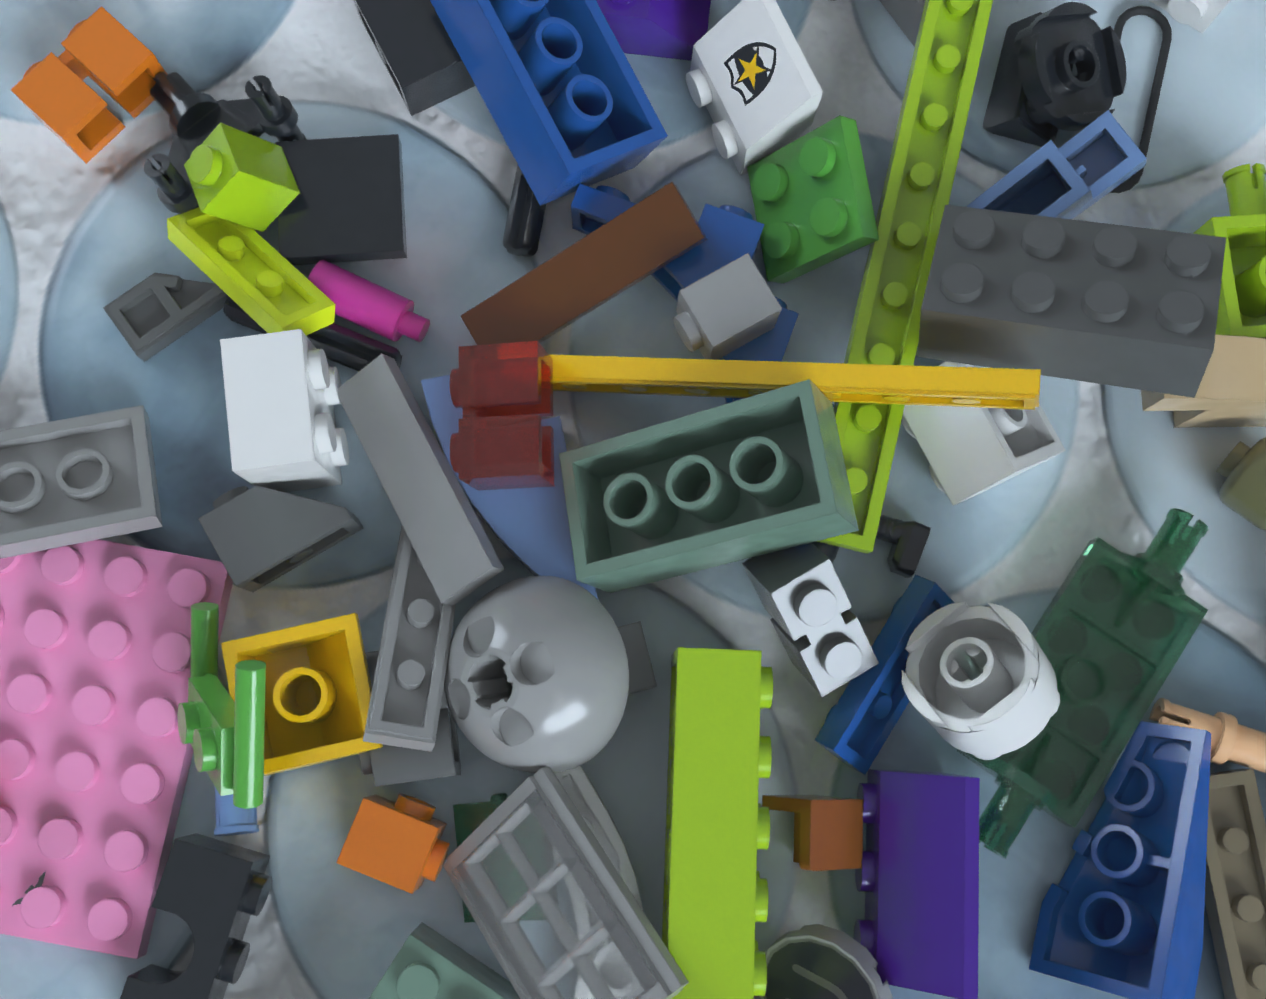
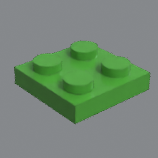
[747,115,879,284]

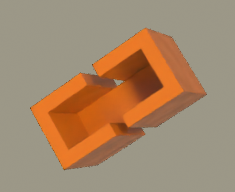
[11,6,168,164]

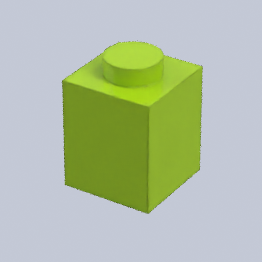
[184,122,300,232]

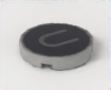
[760,924,893,999]

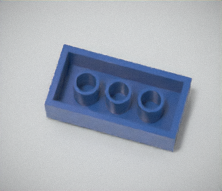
[430,0,668,206]

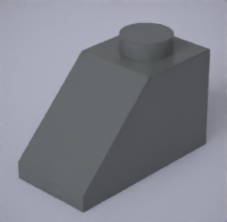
[198,485,364,592]

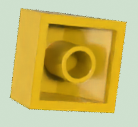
[221,613,383,776]

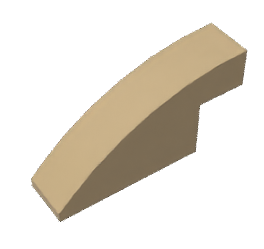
[1141,335,1266,428]

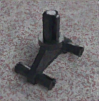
[144,72,307,213]

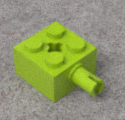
[1193,163,1266,339]

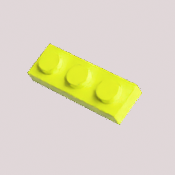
[167,207,336,336]

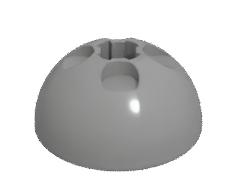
[445,576,629,773]

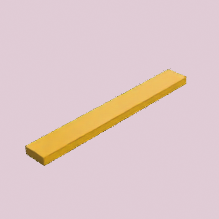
[504,353,1041,410]

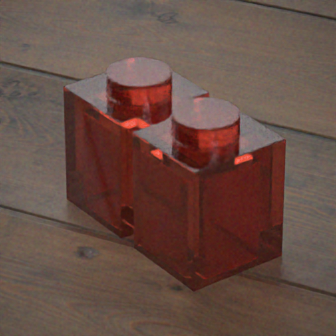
[450,341,554,491]

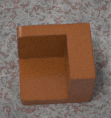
[762,795,863,871]

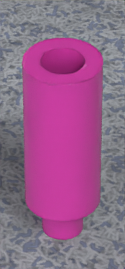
[308,260,430,342]

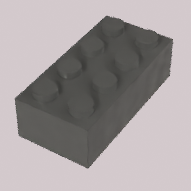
[918,205,1226,398]

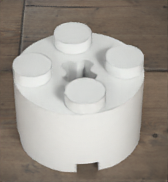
[902,602,1060,760]

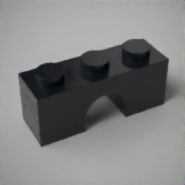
[120,833,272,999]

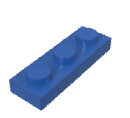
[815,574,955,775]

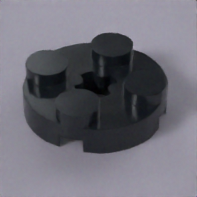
[1014,2,1127,131]

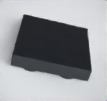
[275,134,407,265]

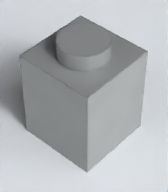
[673,253,782,360]

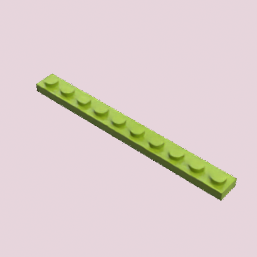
[817,0,993,554]

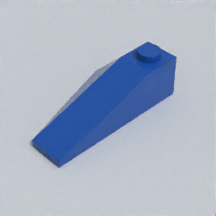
[1029,721,1211,999]

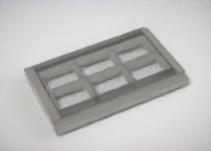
[443,767,689,999]

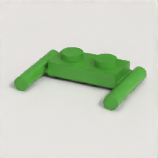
[177,602,266,809]

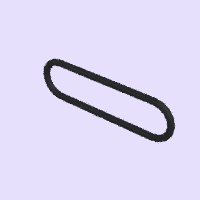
[1110,6,1172,193]

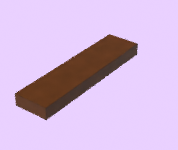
[461,182,708,370]

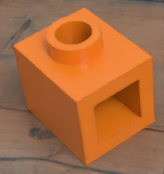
[336,793,450,894]

